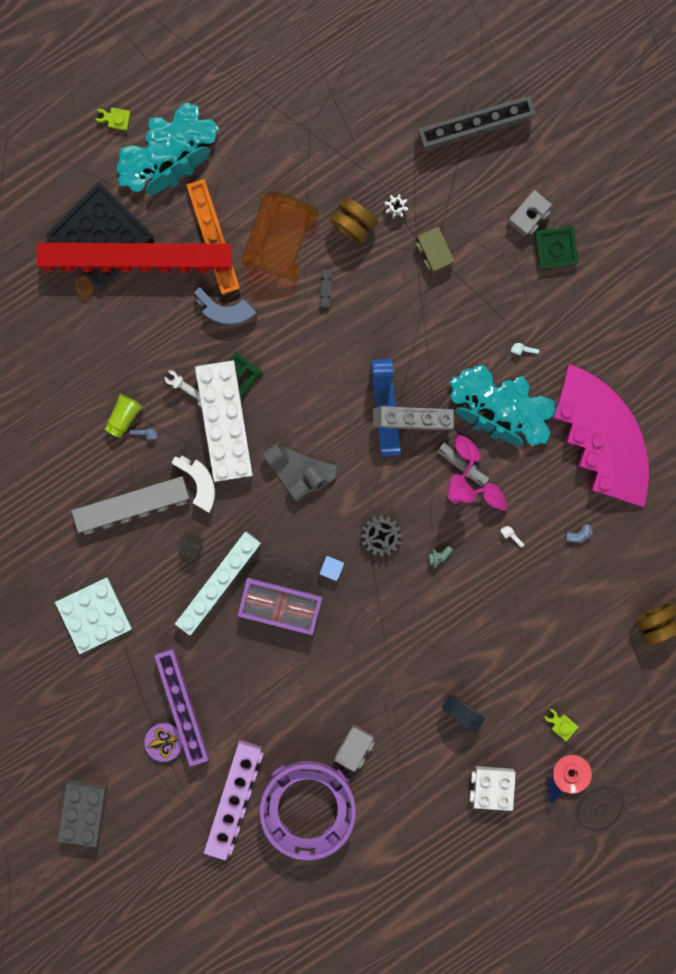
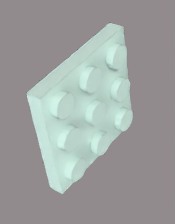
[55,577,132,654]

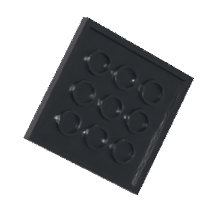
[46,182,154,291]

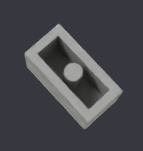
[334,724,375,772]

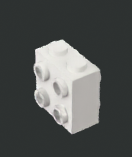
[470,766,516,811]

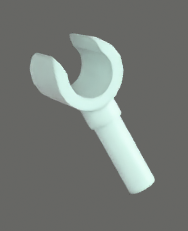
[511,343,539,355]

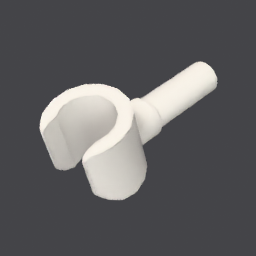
[500,526,524,548]

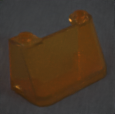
[242,191,319,282]

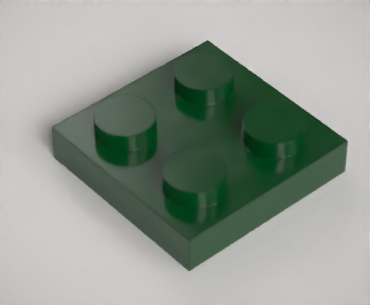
[535,226,579,270]

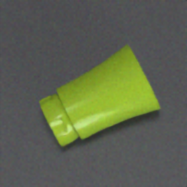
[105,394,143,438]

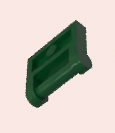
[229,352,263,402]

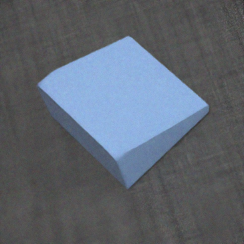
[319,556,344,581]

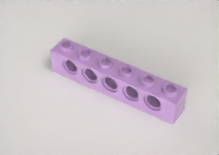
[204,740,264,860]

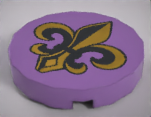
[144,723,183,762]

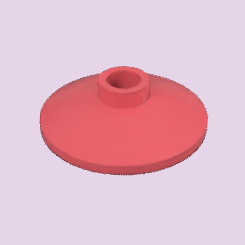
[553,755,592,793]

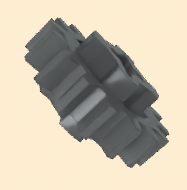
[361,515,402,557]

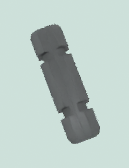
[320,270,332,308]

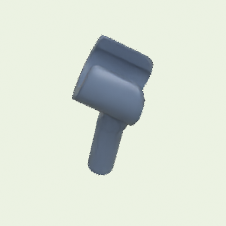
[130,429,157,440]

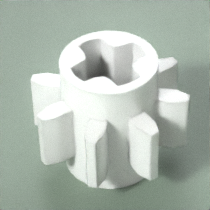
[385,194,408,219]

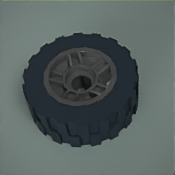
[442,694,485,732]

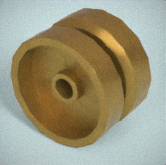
[329,197,378,244]
[634,602,676,645]

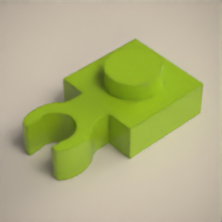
[96,107,131,131]
[544,708,578,741]

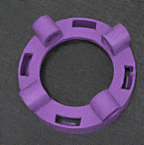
[260,761,356,860]

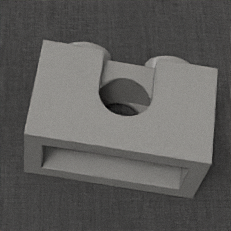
[508,190,552,237]

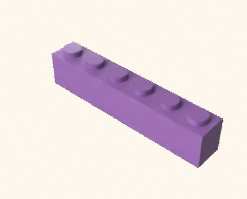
[154,648,210,766]

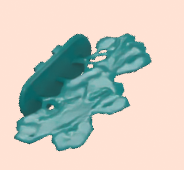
[116,103,219,195]
[449,364,555,446]

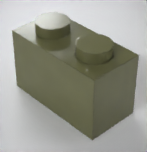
[415,227,455,274]

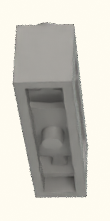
[373,406,454,430]

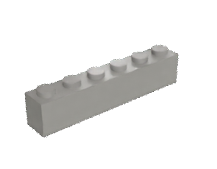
[72,476,190,535]

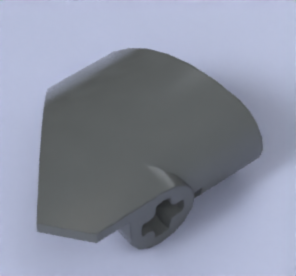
[262,443,337,502]

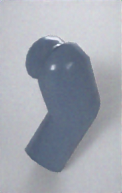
[565,524,593,543]

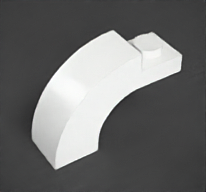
[172,455,216,512]

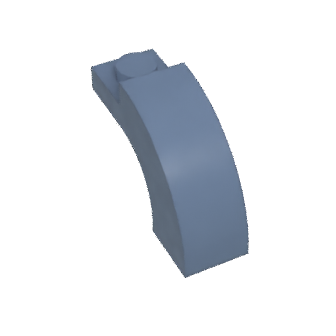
[194,287,257,326]

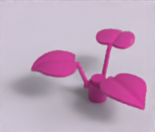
[447,435,507,511]

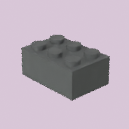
[58,780,108,847]

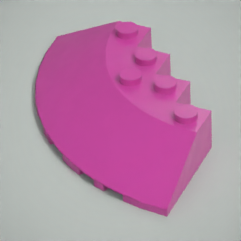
[552,364,649,507]

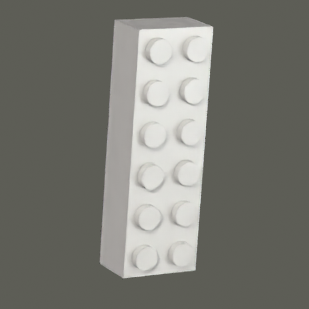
[195,360,252,482]

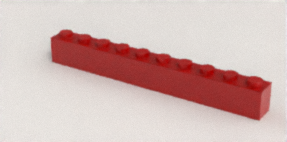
[37,243,232,273]

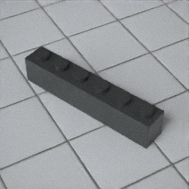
[417,96,535,152]

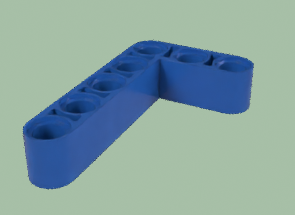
[371,359,401,457]

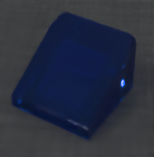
[546,776,562,803]

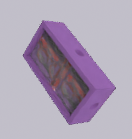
[238,577,322,635]

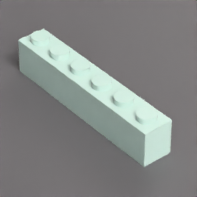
[175,531,261,635]

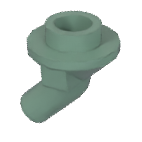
[428,546,453,569]

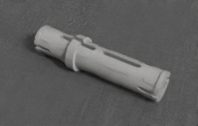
[437,442,489,487]

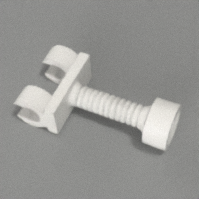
[165,370,202,407]

